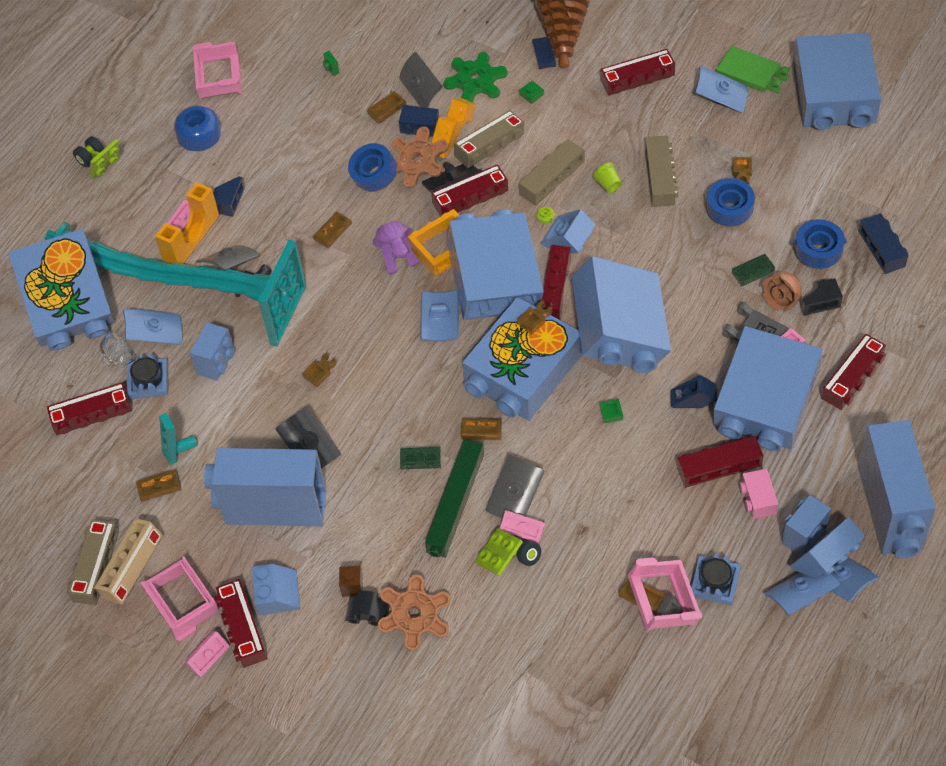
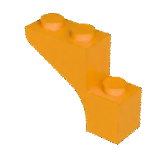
[431,98,476,158]

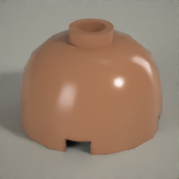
[762,271,802,311]

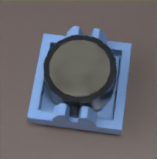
[127,354,168,399]
[692,554,741,606]

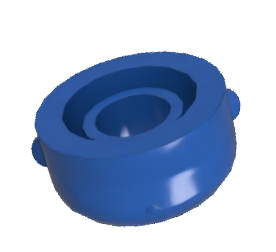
[174,106,221,151]
[348,143,397,192]
[707,178,755,226]
[793,219,847,269]

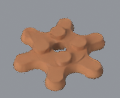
[391,127,448,188]
[378,574,451,651]

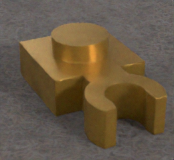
[733,157,752,184]
[517,301,552,335]
[302,353,337,387]

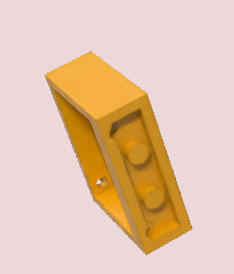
[408,209,459,276]

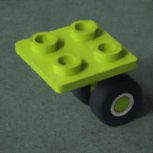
[73,136,119,179]
[475,528,541,576]

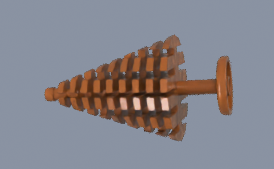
[535,0,590,68]

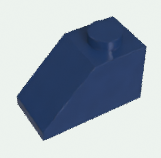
[213,176,245,217]
[670,375,717,408]

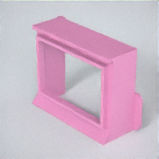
[193,42,242,100]
[140,556,219,641]
[627,558,702,632]

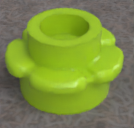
[536,207,555,224]

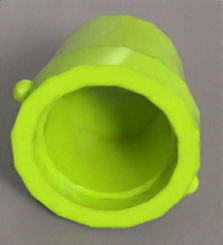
[593,163,623,193]

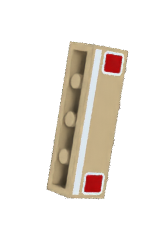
[94,518,163,605]

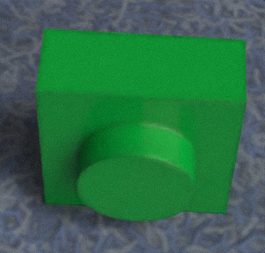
[322,51,339,76]
[519,80,544,104]
[599,399,623,423]

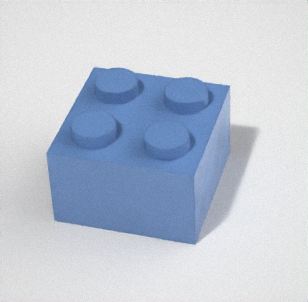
[190,322,235,381]
[782,495,831,556]

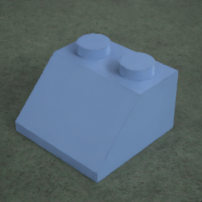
[541,209,595,254]
[252,564,300,616]

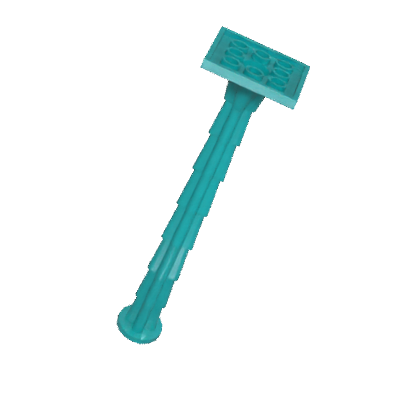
[44,222,307,347]

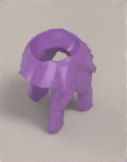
[373,221,419,274]

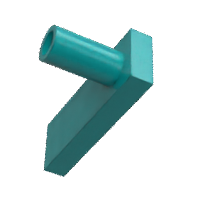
[159,413,197,465]

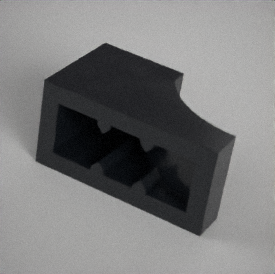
[801,278,843,316]

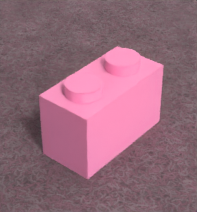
[739,469,778,519]

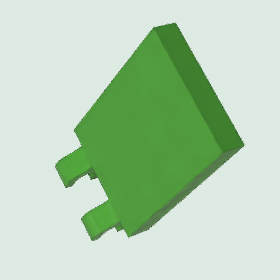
[716,46,790,94]

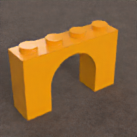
[155,182,219,264]

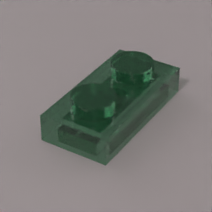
[732,254,775,287]
[400,447,441,470]

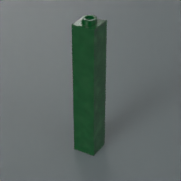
[425,439,484,558]

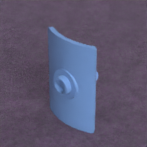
[695,65,748,112]
[420,290,459,342]
[123,308,182,345]
[831,558,879,602]
[764,573,840,615]

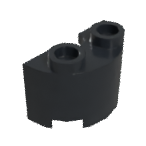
[345,591,390,626]

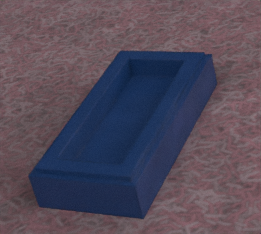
[532,37,556,69]

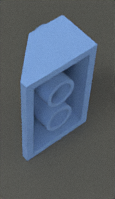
[790,517,866,579]

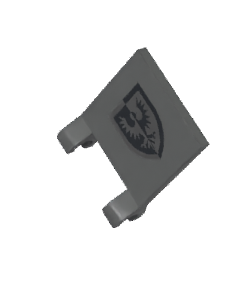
[723,302,788,341]

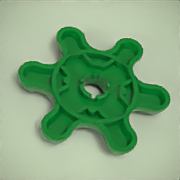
[443,52,508,102]

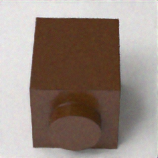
[339,566,363,597]

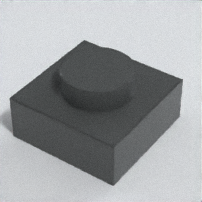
[657,595,683,616]

